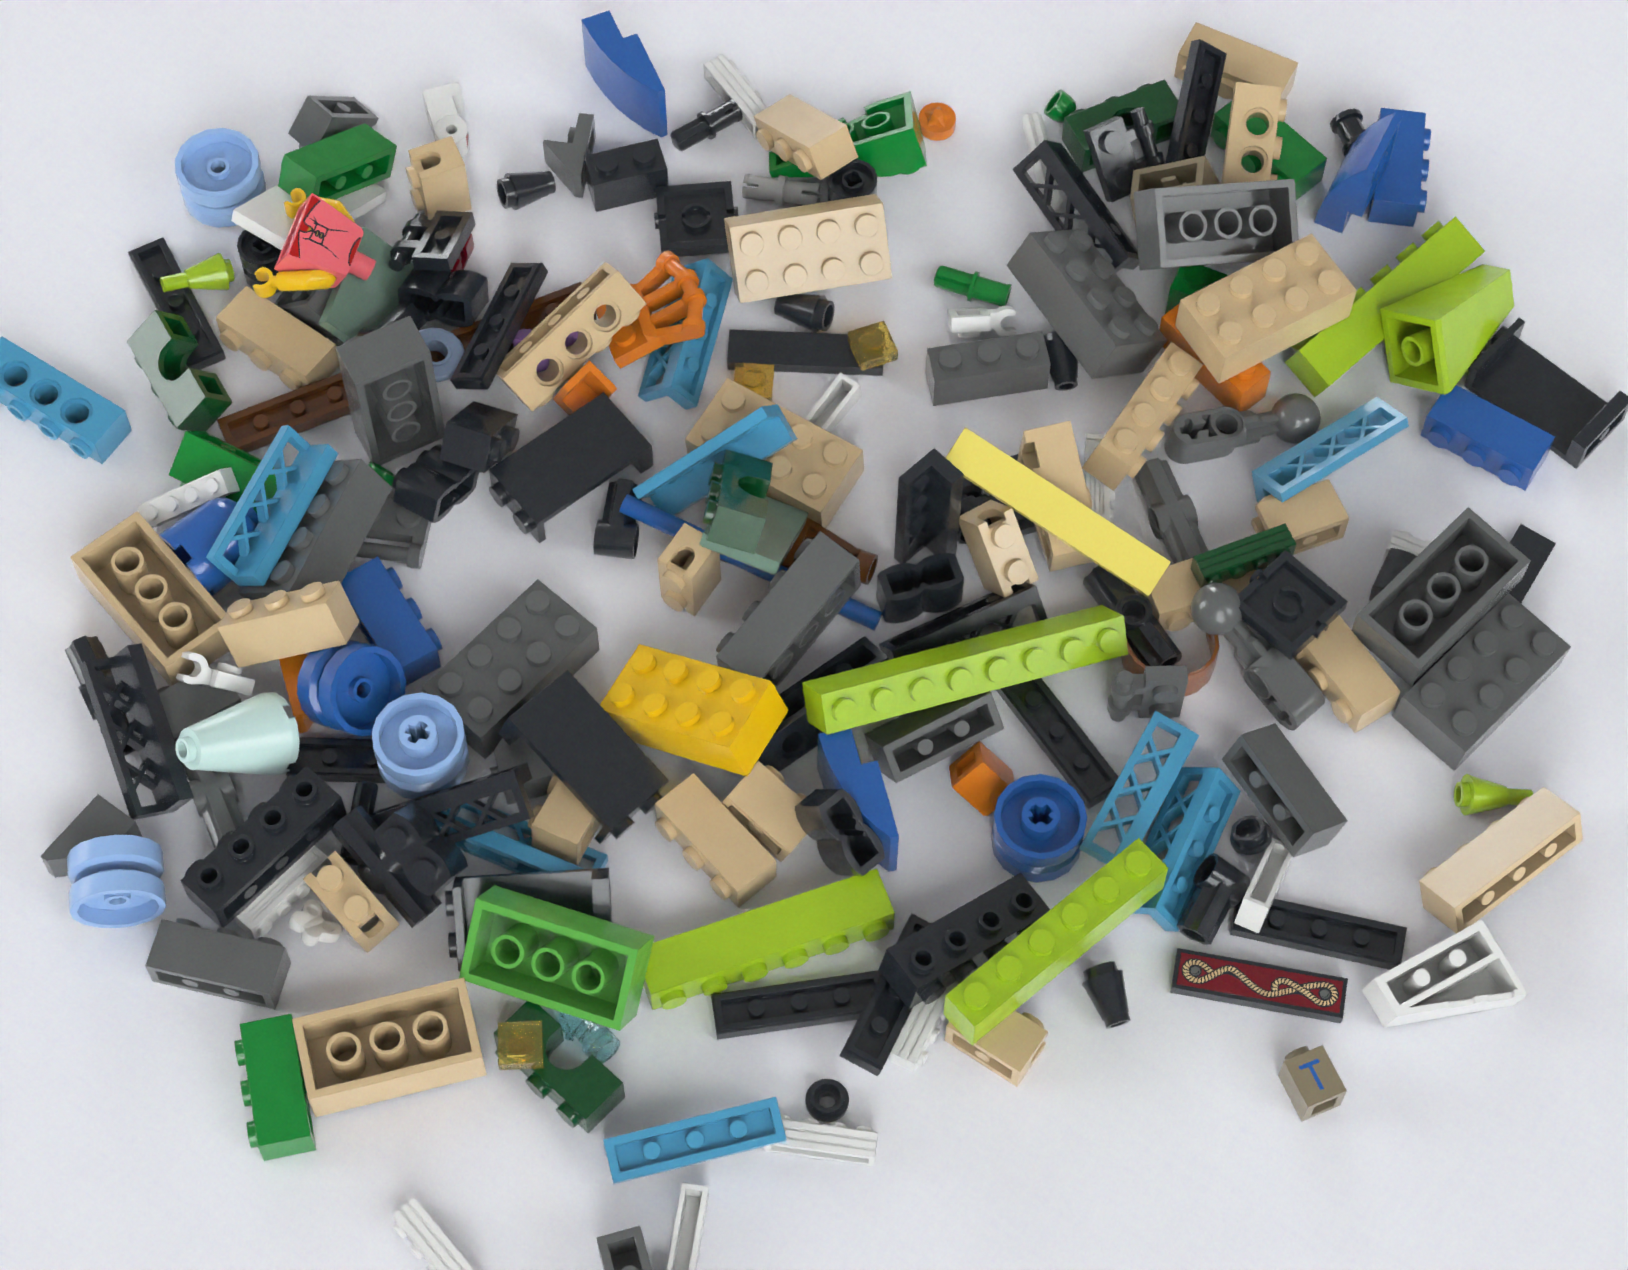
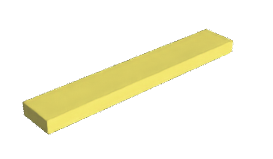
[945,427,1171,597]

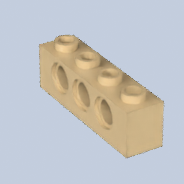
[1221,82,1288,184]
[496,262,647,412]

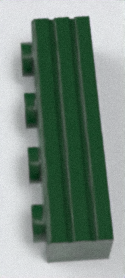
[1190,523,1296,588]

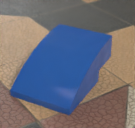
[581,10,668,137]
[1314,113,1402,233]
[817,729,899,872]

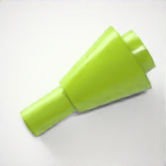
[160,253,235,292]
[1454,774,1533,816]

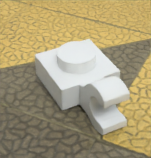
[947,306,1017,338]
[176,651,255,695]

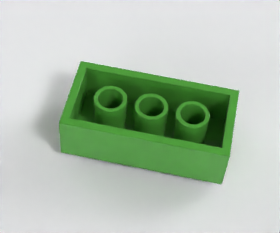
[459,885,655,1031]

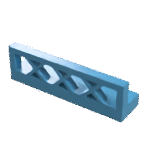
[638,258,733,410]
[1252,396,1409,503]
[632,404,798,516]
[206,425,339,586]
[1079,711,1199,864]
[1133,767,1241,932]
[434,803,609,873]
[603,1097,787,1185]

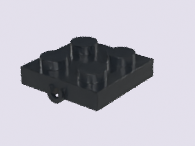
[654,181,739,257]
[1238,550,1348,660]

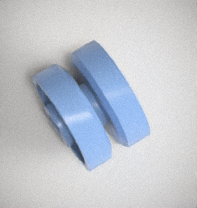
[175,128,266,228]
[372,692,470,799]
[67,835,166,928]

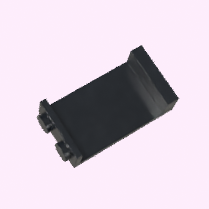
[1464,317,1628,469]
[489,392,653,543]
[498,670,669,844]
[445,868,613,971]

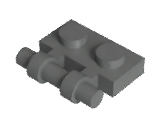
[1107,665,1188,722]

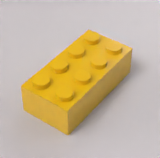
[600,644,789,777]

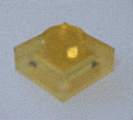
[847,321,898,371]
[734,363,774,401]
[498,1020,544,1070]

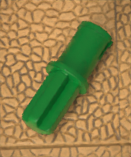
[934,265,1012,306]

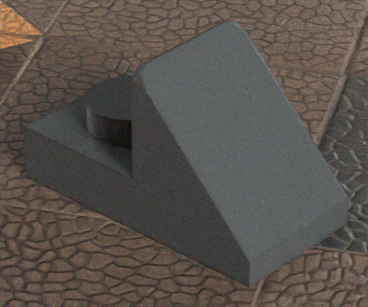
[543,113,596,198]

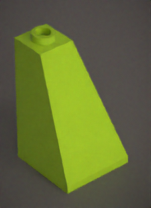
[1380,264,1515,395]

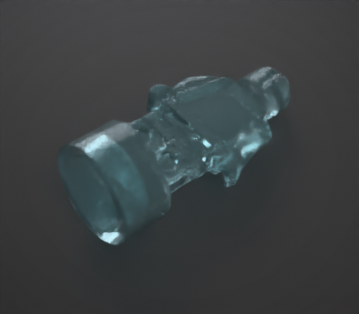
[558,1012,620,1064]

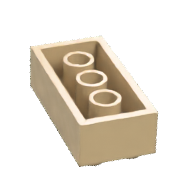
[724,194,892,303]
[1175,233,1357,384]
[685,378,864,528]
[70,511,229,686]
[292,977,487,1117]

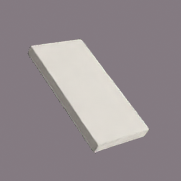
[231,184,387,250]

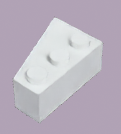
[1362,919,1528,1027]

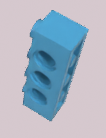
[0,336,132,464]

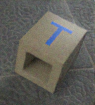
[1278,1045,1347,1122]

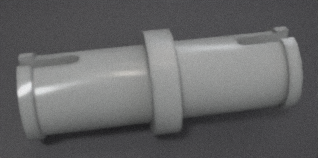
[742,174,821,206]

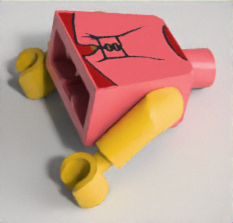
[252,188,376,298]

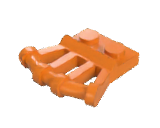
[596,251,707,369]

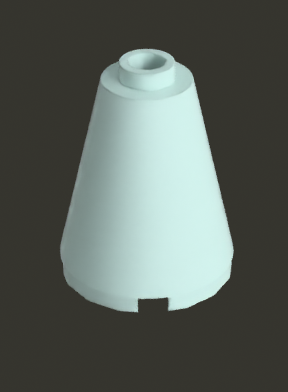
[176,692,300,775]

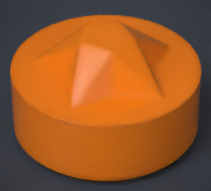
[919,102,956,141]

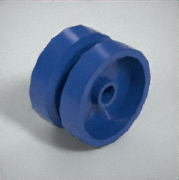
[297,639,406,737]
[991,774,1087,883]

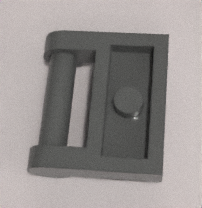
[356,497,431,569]

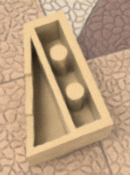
[1017,421,1093,572]

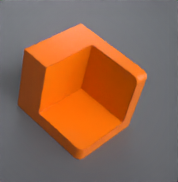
[553,360,617,415]
[949,741,1015,816]

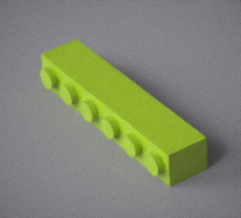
[1284,216,1485,397]
[943,838,1168,1045]
[643,868,895,1010]

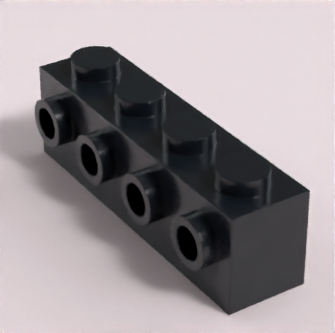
[180,766,347,928]
[878,873,1050,1009]

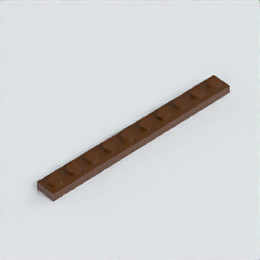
[217,282,597,453]

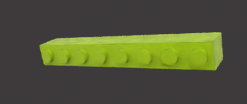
[802,605,1128,735]

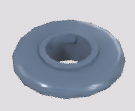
[419,327,465,382]

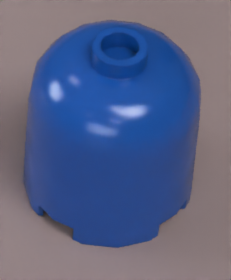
[159,497,259,596]

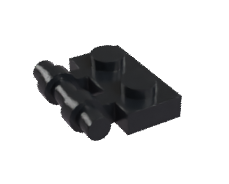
[1083,107,1165,203]
[389,210,476,272]

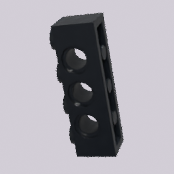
[756,636,889,772]

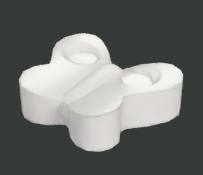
[288,900,342,946]

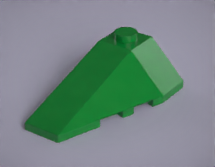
[769,91,927,178]

